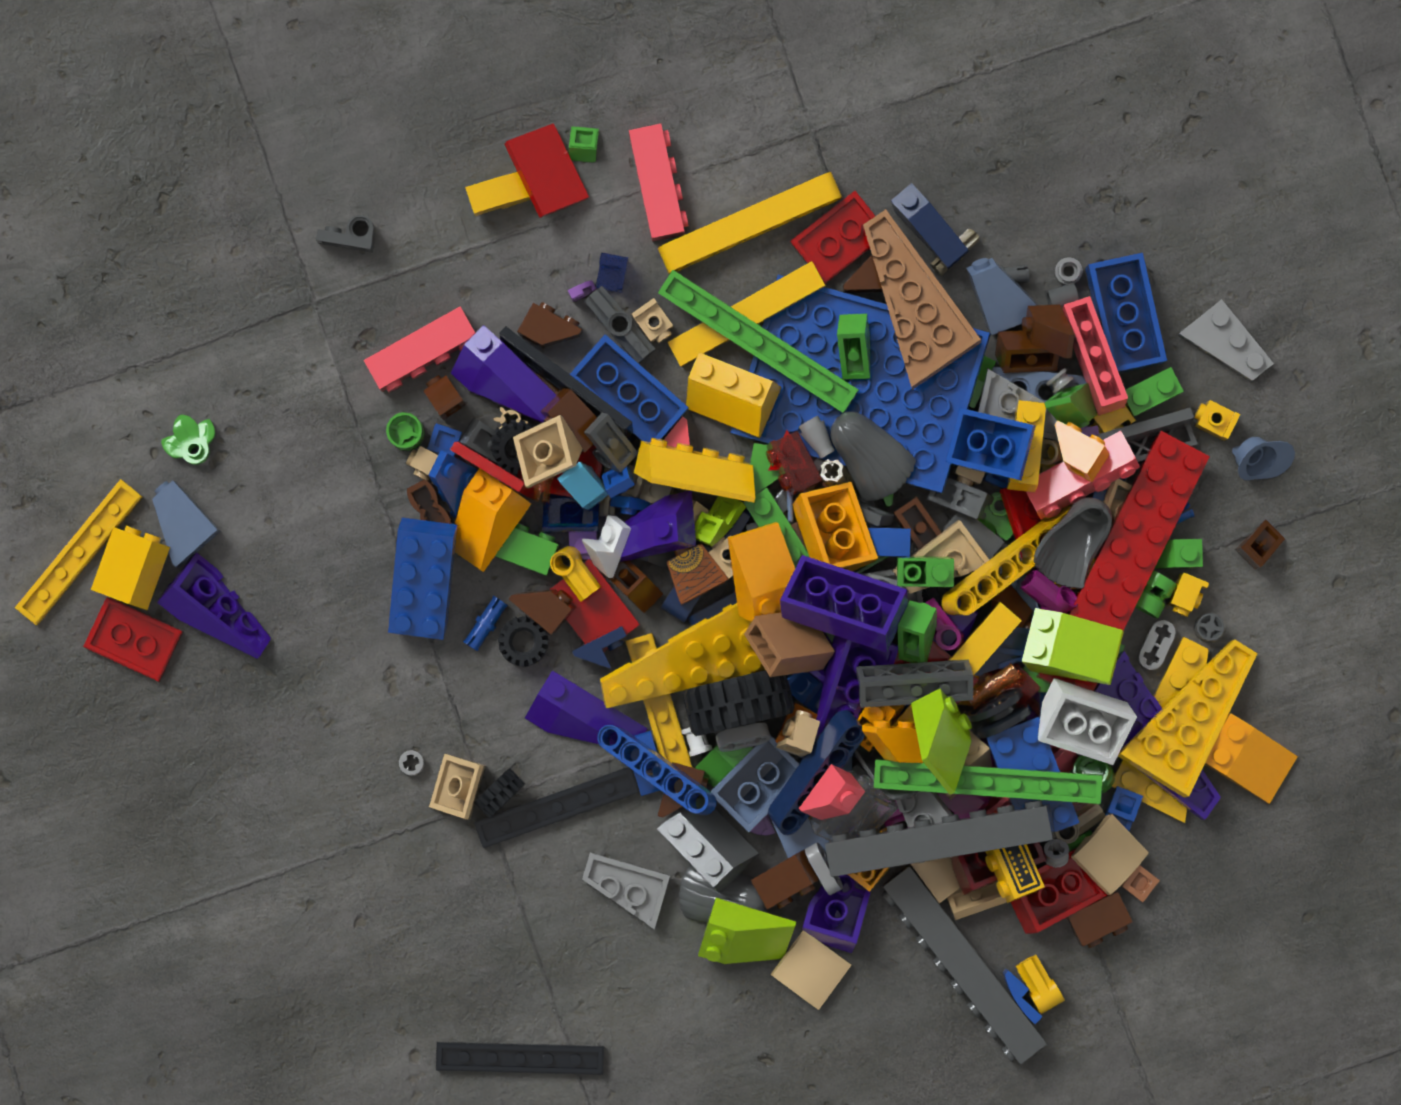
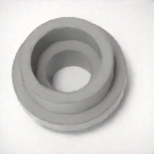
[1055,257,1083,285]

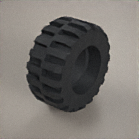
[683,670,795,736]

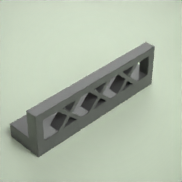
[1095,408,1198,464]
[856,659,973,708]

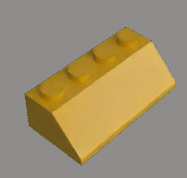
[634,438,756,503]

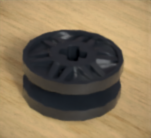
[968,687,1032,738]

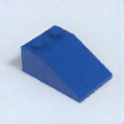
[946,408,1036,481]

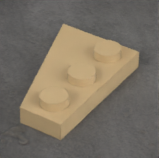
[892,520,989,594]

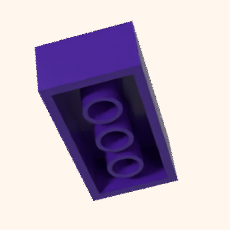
[780,555,908,653]

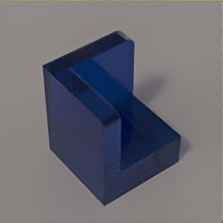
[596,252,629,293]

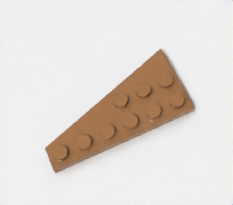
[863,209,981,390]

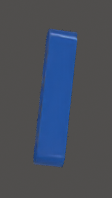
[597,725,717,815]

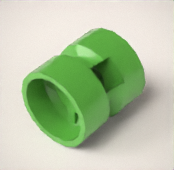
[386,412,425,451]
[1135,570,1177,619]
[1073,755,1115,793]

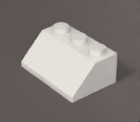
[1038,678,1137,765]

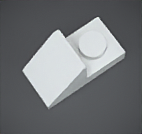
[582,515,631,578]

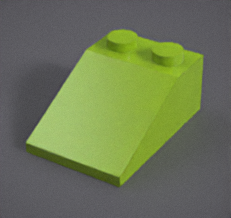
[1022,608,1124,685]
[911,688,972,795]
[698,898,796,964]

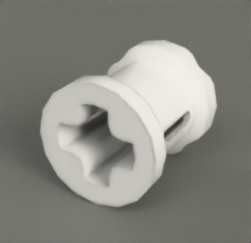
[681,727,713,757]

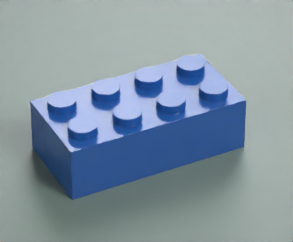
[1085,253,1167,374]
[570,335,689,442]
[388,518,458,640]
[985,717,1080,832]

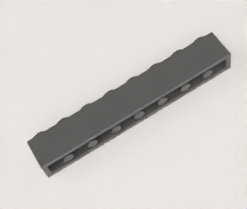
[825,800,1056,877]
[882,866,1047,1065]

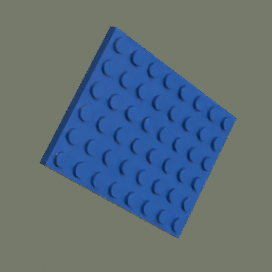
[730,275,991,494]

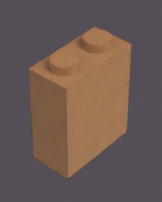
[744,613,835,677]

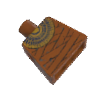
[667,544,728,605]

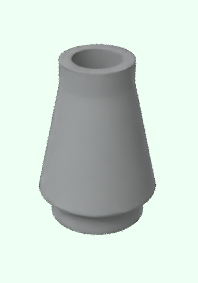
[799,415,835,459]

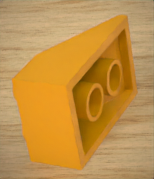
[455,468,531,572]
[728,522,795,622]
[1205,713,1298,804]

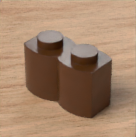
[407,479,453,524]

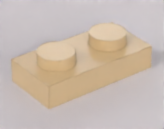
[947,882,1007,920]

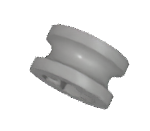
[1046,368,1074,394]
[399,750,424,776]
[1044,839,1069,868]

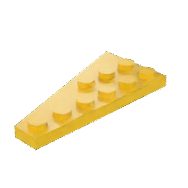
[600,603,765,708]
[1112,637,1209,823]
[1118,640,1258,798]

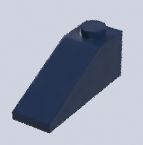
[891,183,969,269]

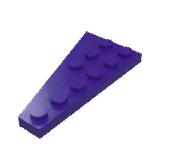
[1094,651,1221,820]

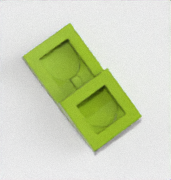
[695,496,746,546]

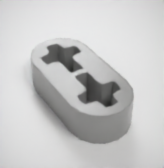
[1137,620,1176,670]
[716,723,771,752]
[805,842,843,895]

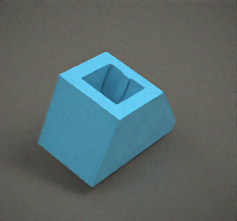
[557,462,608,510]

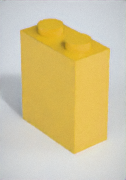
[91,526,170,610]

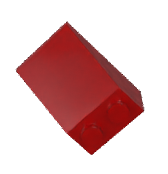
[1010,847,1107,934]

